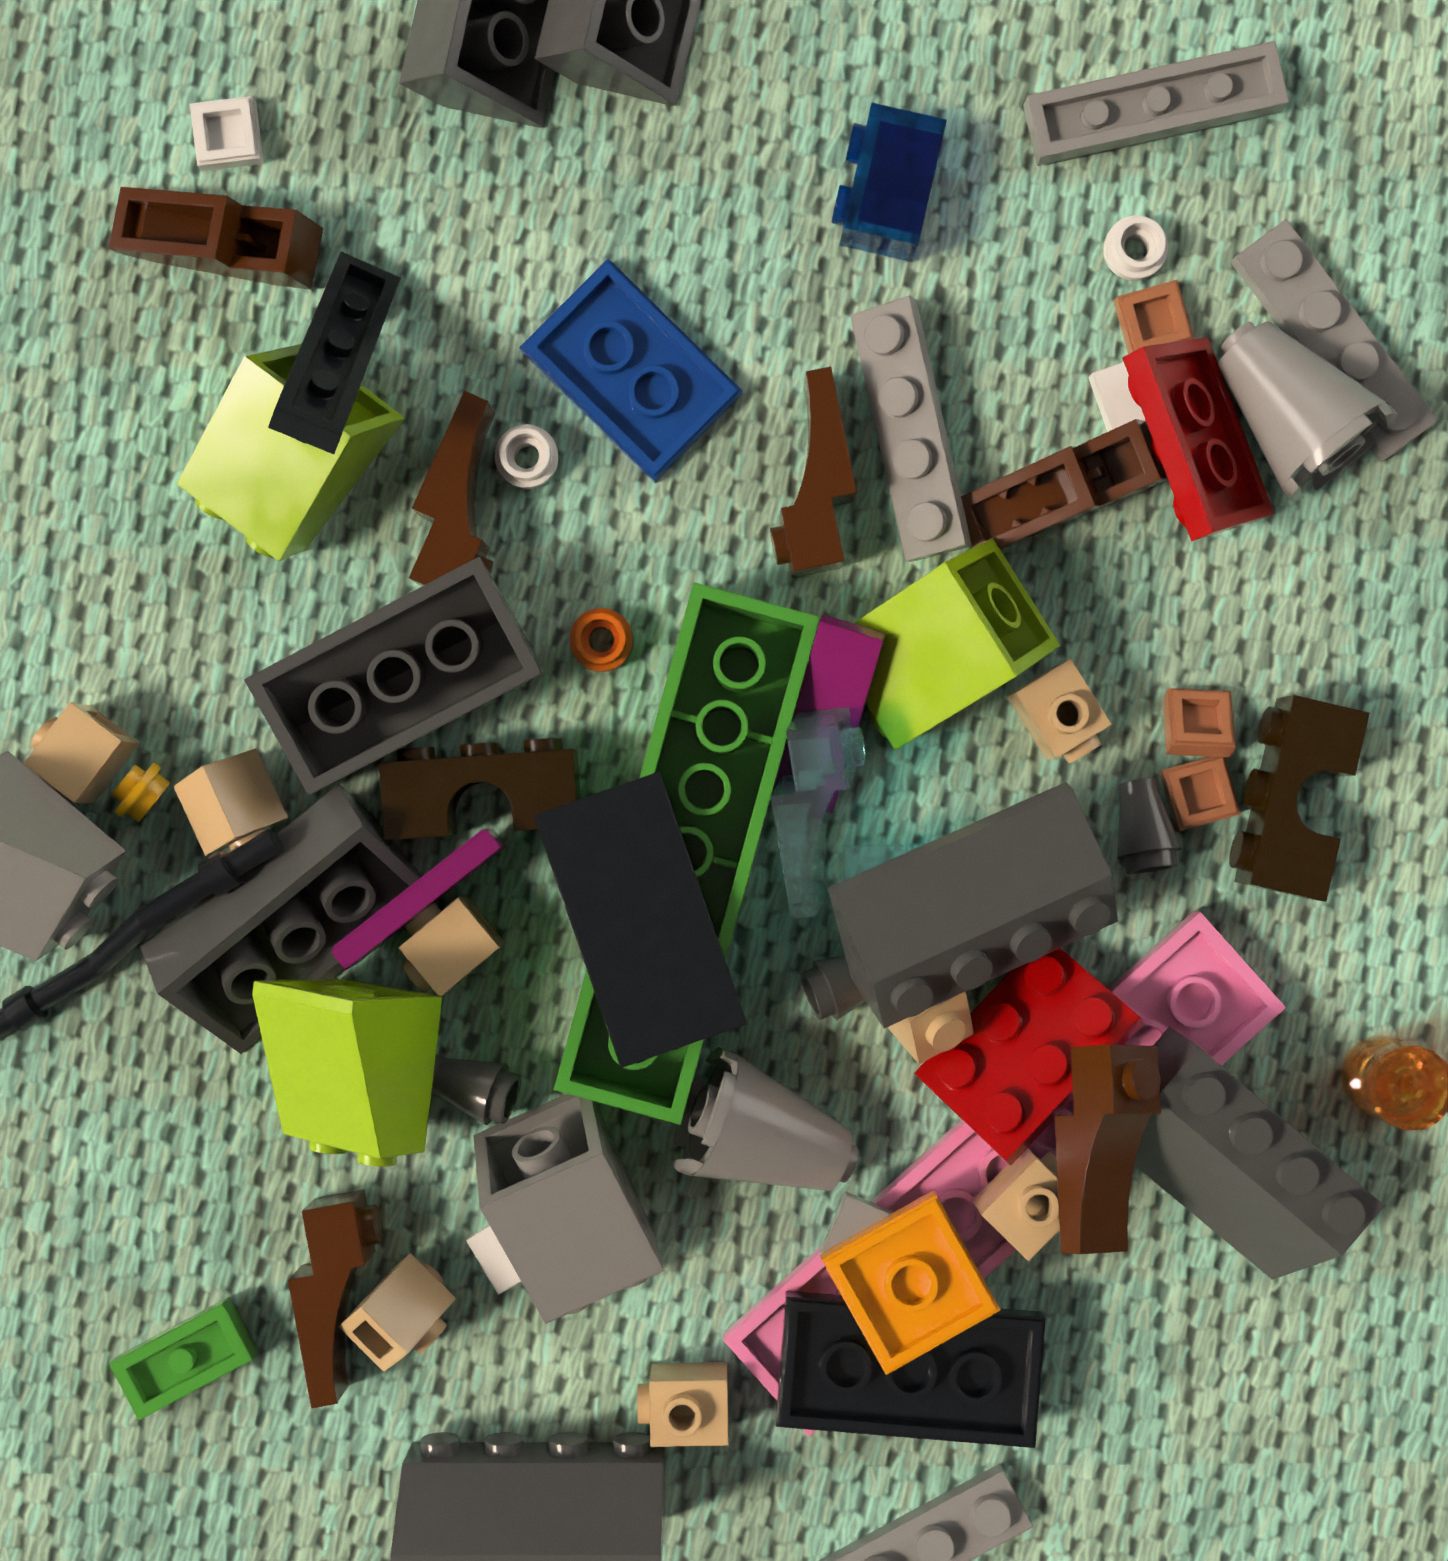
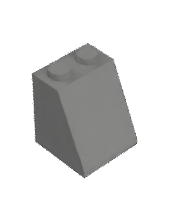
[0,751,126,961]
[473,1094,664,1324]

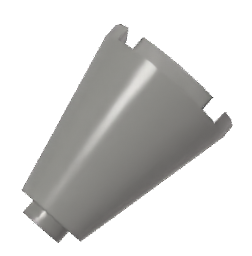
[1218,322,1398,501]
[672,1047,858,1191]

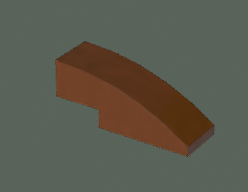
[109,187,323,290]

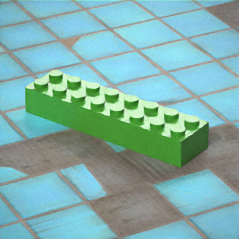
[553,582,820,1125]

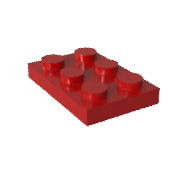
[1122,337,1275,541]
[914,948,1144,1166]

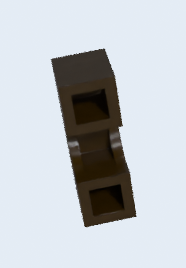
[1229,695,1370,902]
[379,738,581,840]

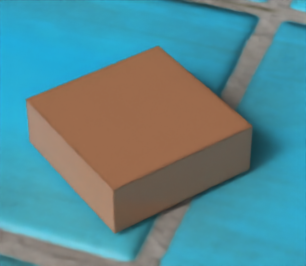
[1113,280,1194,354]
[1163,688,1236,758]
[1159,757,1241,831]

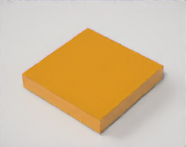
[820,1190,1001,1375]

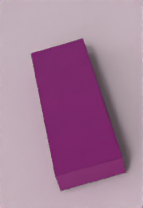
[772,615,886,814]
[331,828,507,970]

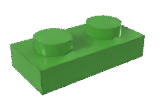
[109,1297,259,1421]

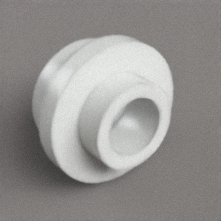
[1103,215,1168,281]
[495,424,559,489]

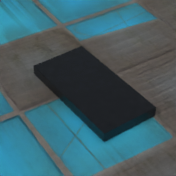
[533,771,747,1068]
[775,1291,1046,1448]

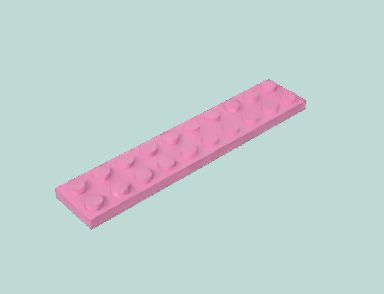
[723,911,1286,1436]

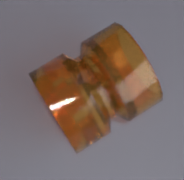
[1341,1035,1448,1131]

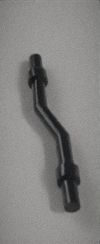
[0,829,283,1038]

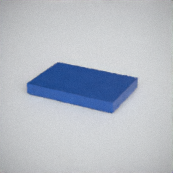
[519,258,743,483]

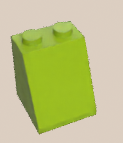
[176,344,405,561]
[853,538,1061,750]
[252,978,442,1167]

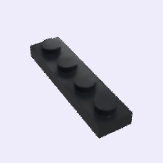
[268,251,401,454]

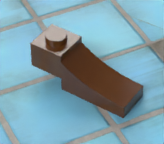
[770,366,857,579]
[409,390,495,586]
[961,419,1168,550]
[1055,1045,1161,1254]
[288,1189,383,1409]

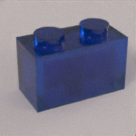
[831,102,947,262]

